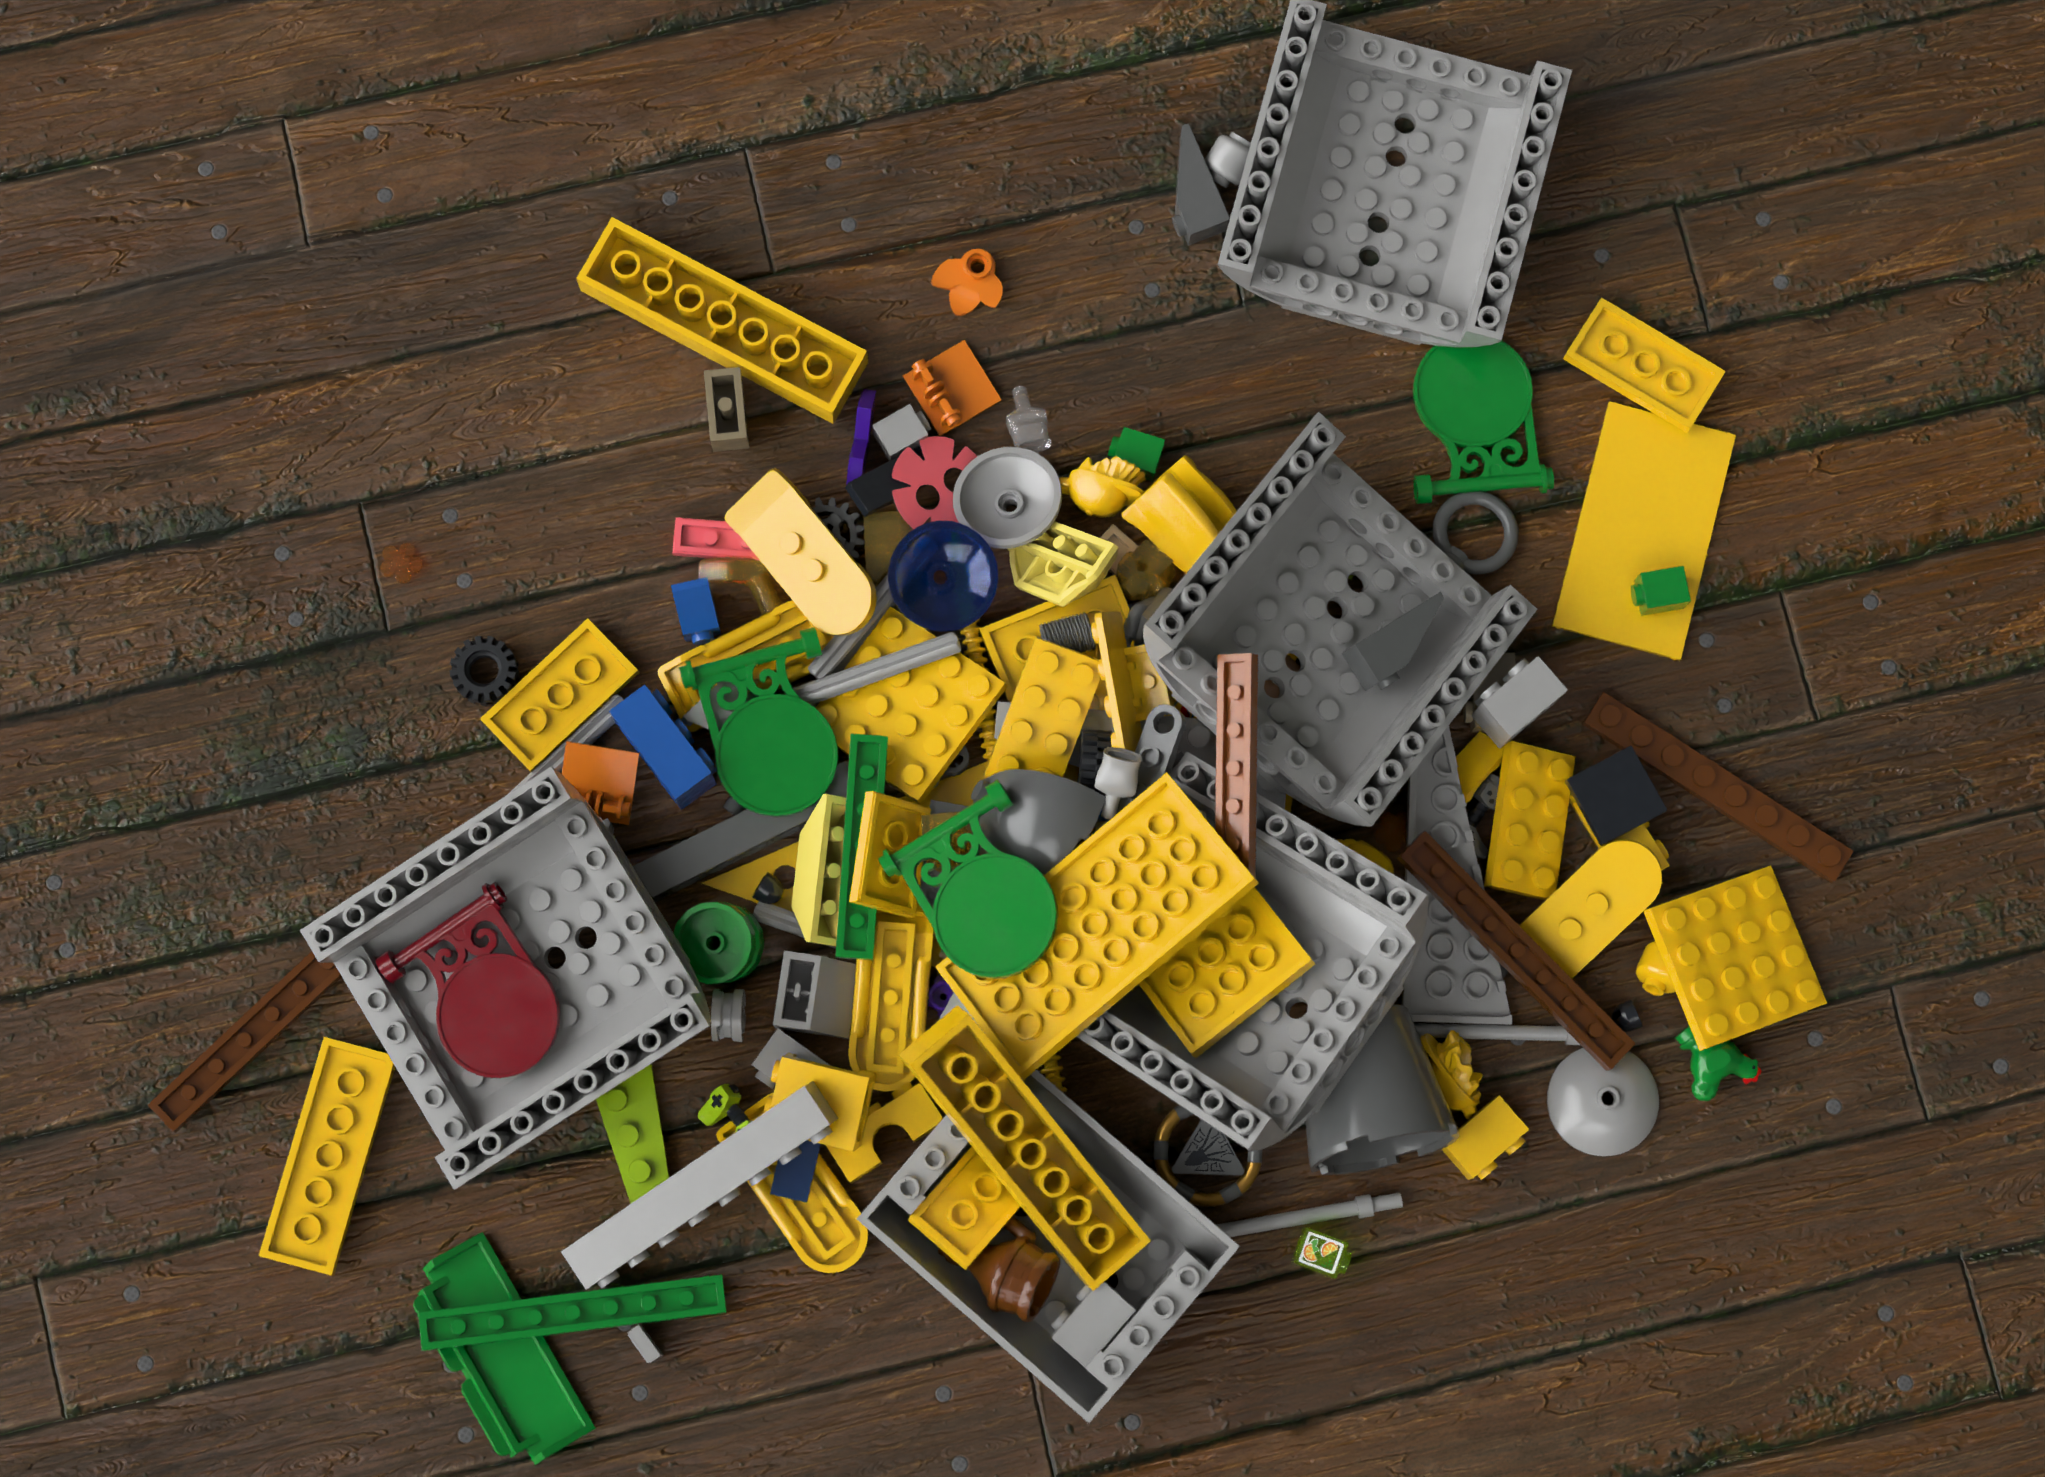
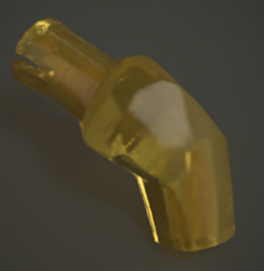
[699,556,783,615]

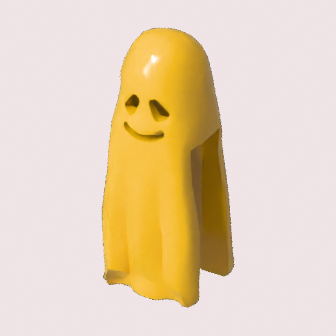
[1122,455,1237,574]

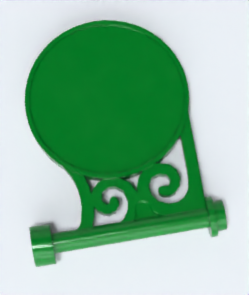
[1413,341,1554,504]
[679,627,838,817]
[878,779,1058,979]

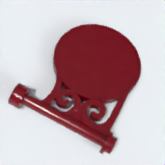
[375,882,560,1078]

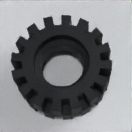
[449,636,519,706]
[1078,729,1112,796]

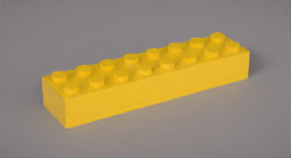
[576,217,868,424]
[898,1005,1151,1291]

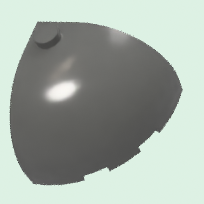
[965,769,1106,876]

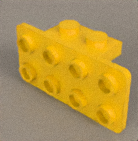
[1091,612,1174,752]

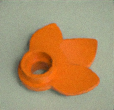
[931,249,1003,316]

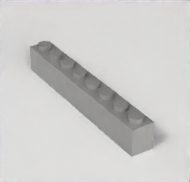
[561,1081,838,1289]

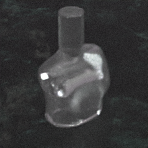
[1005,386,1051,453]

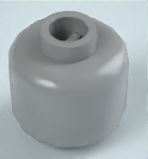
[1205,132,1251,188]

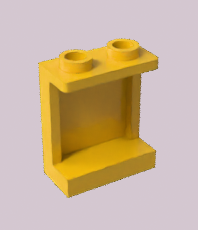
[763,1053,877,1152]

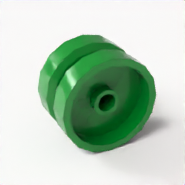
[674,902,764,984]

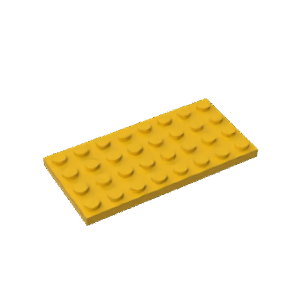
[935,772,1259,1080]

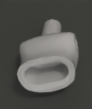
[1094,747,1142,820]

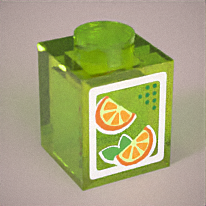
[1290,1227,1352,1279]

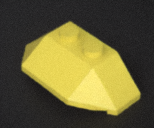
[1008,521,1119,607]
[791,794,846,947]

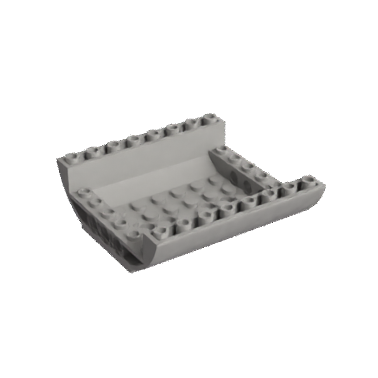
[1217,0,1572,347]
[1143,412,1537,827]
[1076,751,1428,1151]
[300,766,711,1190]

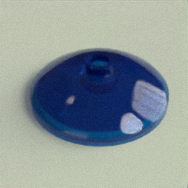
[888,521,998,632]

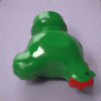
[1675,1026,1762,1101]

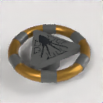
[1153,1105,1263,1207]

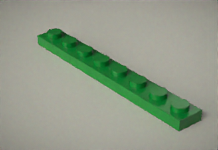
[418,1274,726,1351]

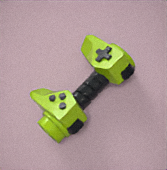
[698,1084,752,1133]

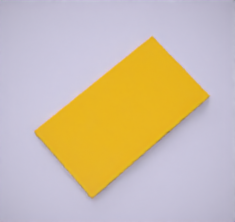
[1552,401,1736,661]

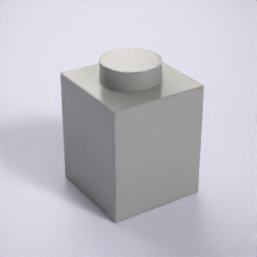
[872,404,931,461]

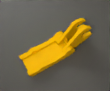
[1456,731,1504,803]

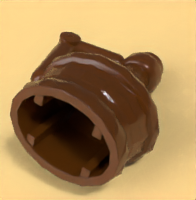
[938,1216,1060,1322]

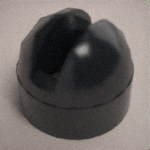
[752,872,783,904]
[1612,999,1643,1032]

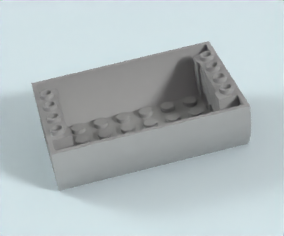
[857,1070,1240,1423]

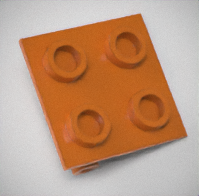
[903,340,1002,436]
[562,741,640,825]

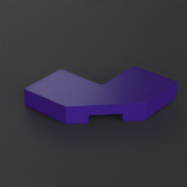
[846,389,876,485]

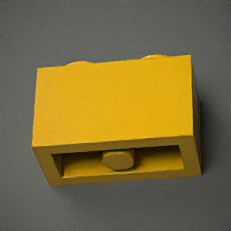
[1442,1095,1529,1180]

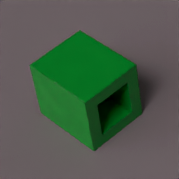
[1107,427,1165,482]
[1631,566,1691,616]

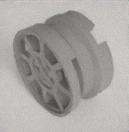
[711,989,746,1042]

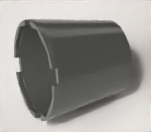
[1305,1004,1459,1175]

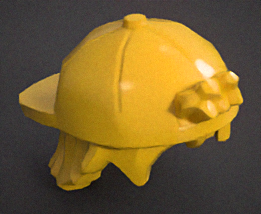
[1059,456,1146,518]
[1421,1030,1483,1119]

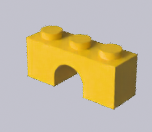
[826,1082,943,1184]

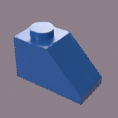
[671,577,721,645]

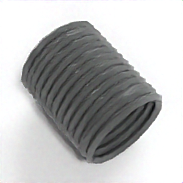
[1039,612,1096,653]

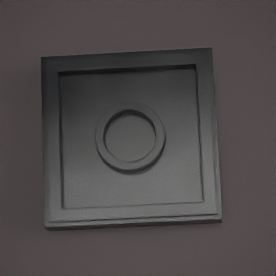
[1565,746,1668,846]

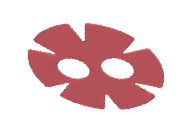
[892,436,978,541]

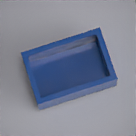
[609,685,717,810]

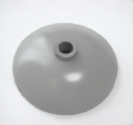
[953,447,1062,549]
[1547,1048,1659,1157]

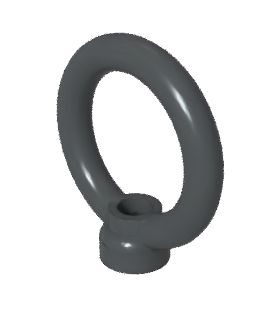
[1433,491,1519,575]

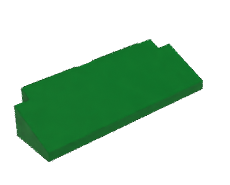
[413,1232,596,1465]

